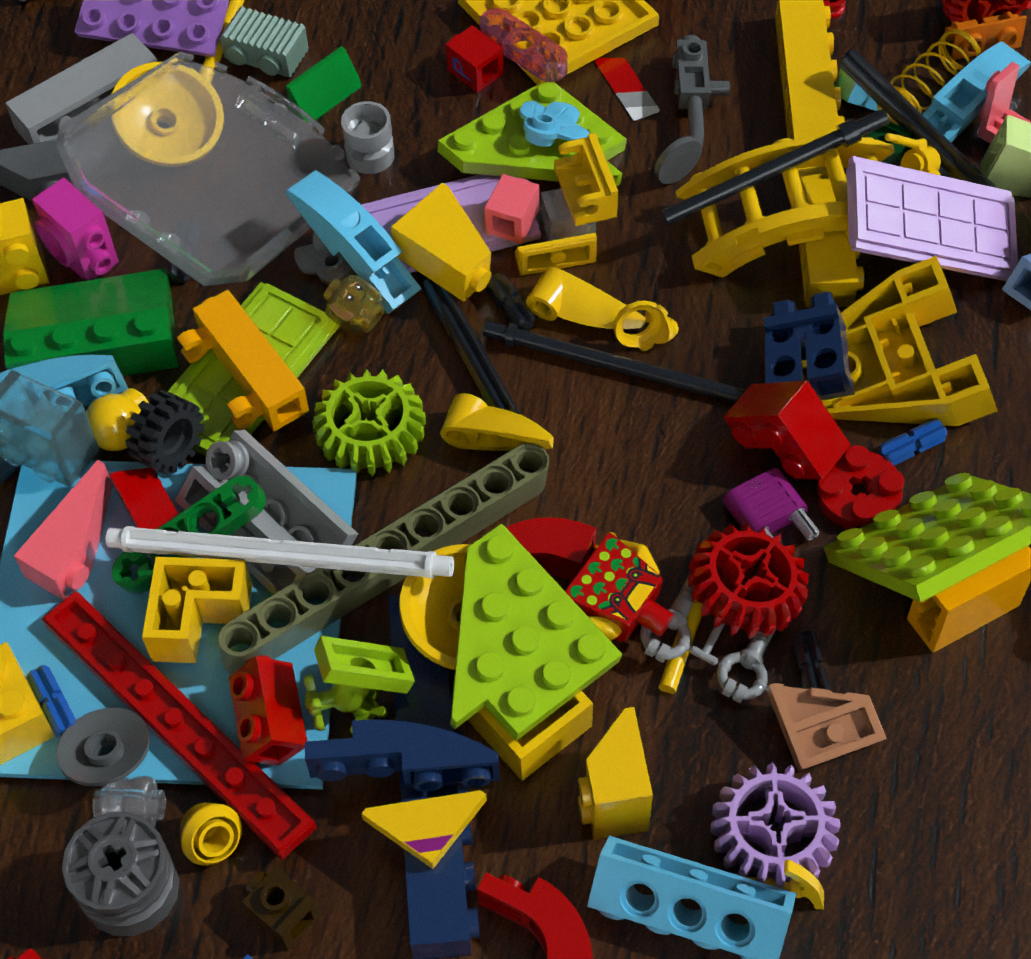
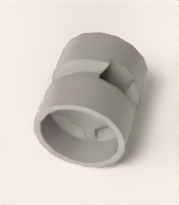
[341,101,394,174]

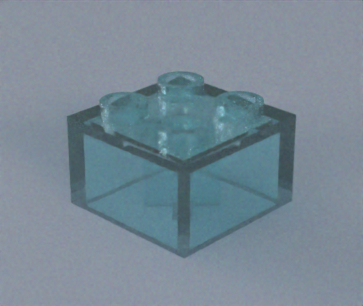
[0,370,100,488]

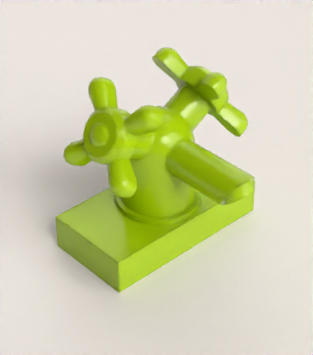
[303,636,415,733]

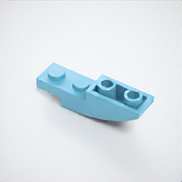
[912,41,1031,143]
[285,170,422,314]
[0,355,128,430]

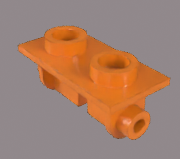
[945,12,1027,60]

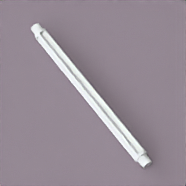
[106,526,454,579]

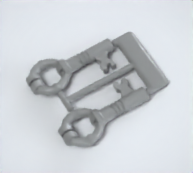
[640,574,776,703]

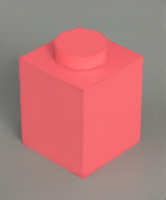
[484,174,540,244]

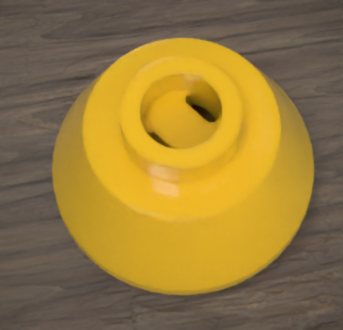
[180,803,242,866]

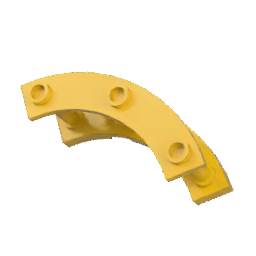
[675,136,895,278]

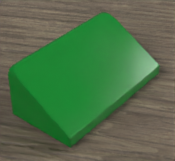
[286,46,361,125]

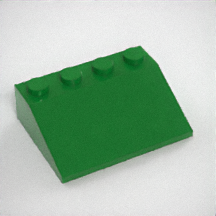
[3,268,179,376]

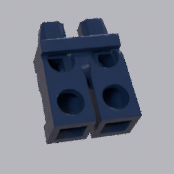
[764,291,854,401]

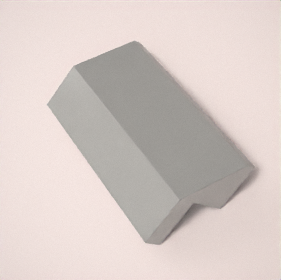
[175,430,358,595]

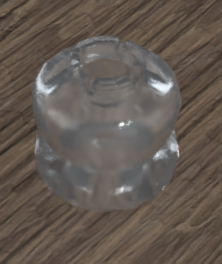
[93,776,166,827]

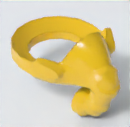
[613,301,679,352]

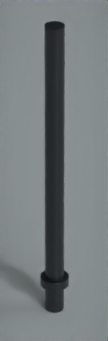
[483,321,745,403]

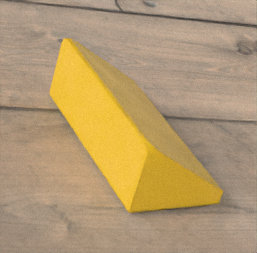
[514,233,597,276]

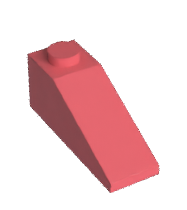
[14,460,113,601]

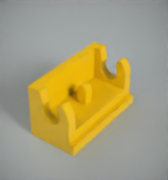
[554,133,618,226]

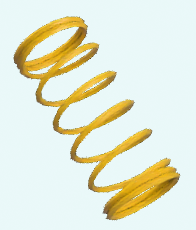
[876,28,982,126]

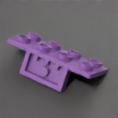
[75,0,229,57]

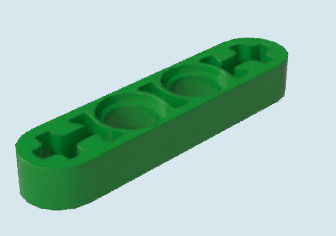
[112,476,266,594]

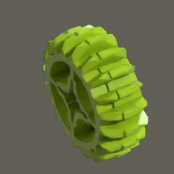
[312,369,426,477]

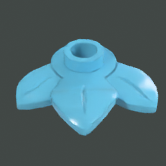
[519,101,590,146]

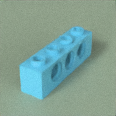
[587,836,797,959]

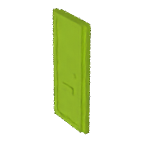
[168,282,340,456]

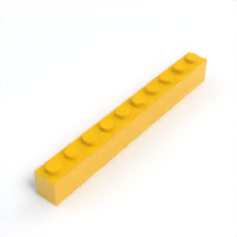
[775,0,864,307]

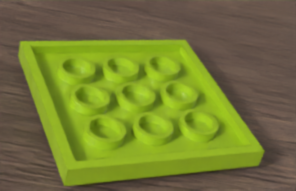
[823,473,1031,602]

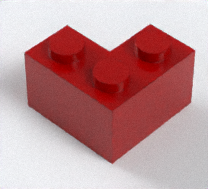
[723,381,851,479]

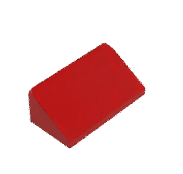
[109,467,179,529]

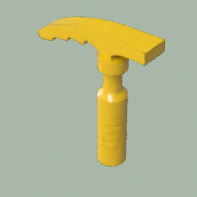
[746,860,824,910]

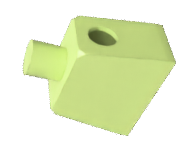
[980,115,1031,198]

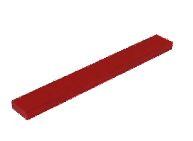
[42,590,317,860]

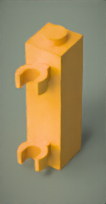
[177,290,309,431]

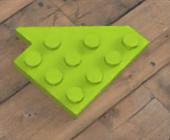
[437,79,627,186]
[450,524,623,741]

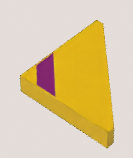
[361,790,487,869]

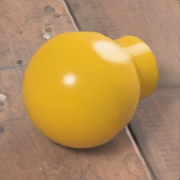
[84,388,149,451]

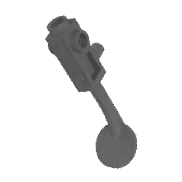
[654,35,730,184]

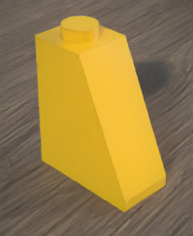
[391,183,491,302]

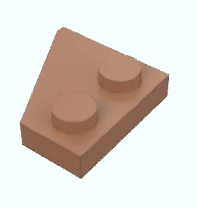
[765,683,887,772]

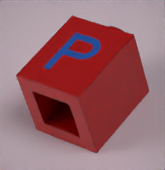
[445,25,504,93]

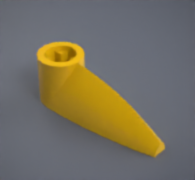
[526,267,646,329]
[440,393,553,451]

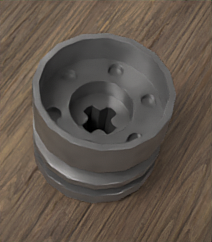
[62,812,180,936]

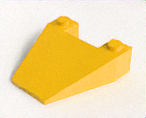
[809,256,998,426]

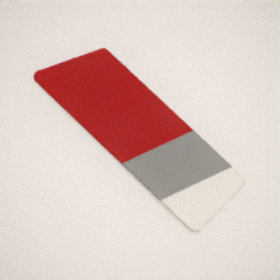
[594,58,660,121]

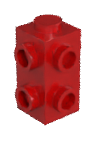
[228,655,307,766]

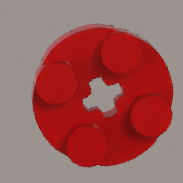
[816,445,905,529]

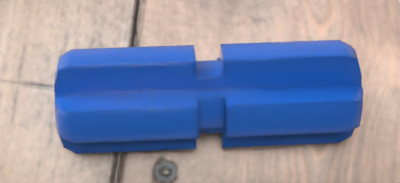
[877,419,947,466]
[27,665,76,739]

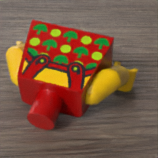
[565,532,674,642]

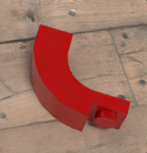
[506,517,597,582]
[477,872,593,959]

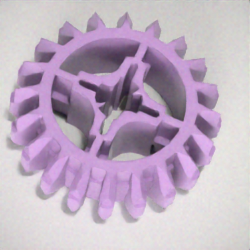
[710,762,840,887]

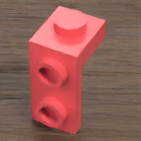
[978,62,1031,144]

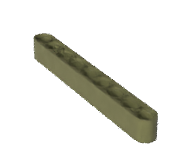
[219,443,549,674]

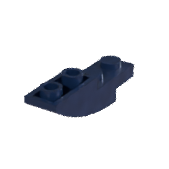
[305,719,500,792]

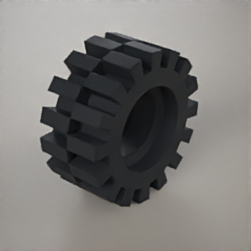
[125,391,204,474]

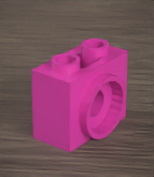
[32,177,119,281]

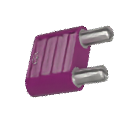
[722,468,819,540]

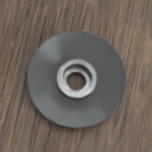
[56,708,150,786]

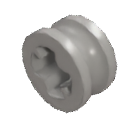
[206,440,249,480]

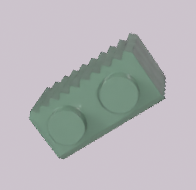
[220,6,309,78]

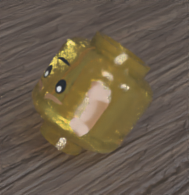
[323,275,385,334]

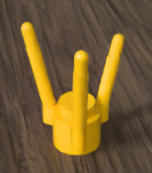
[885,133,941,175]

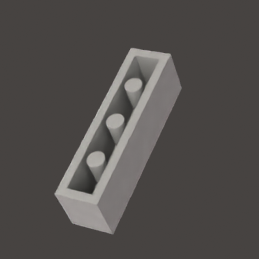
[5,33,157,144]

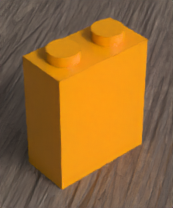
[907,545,1031,653]

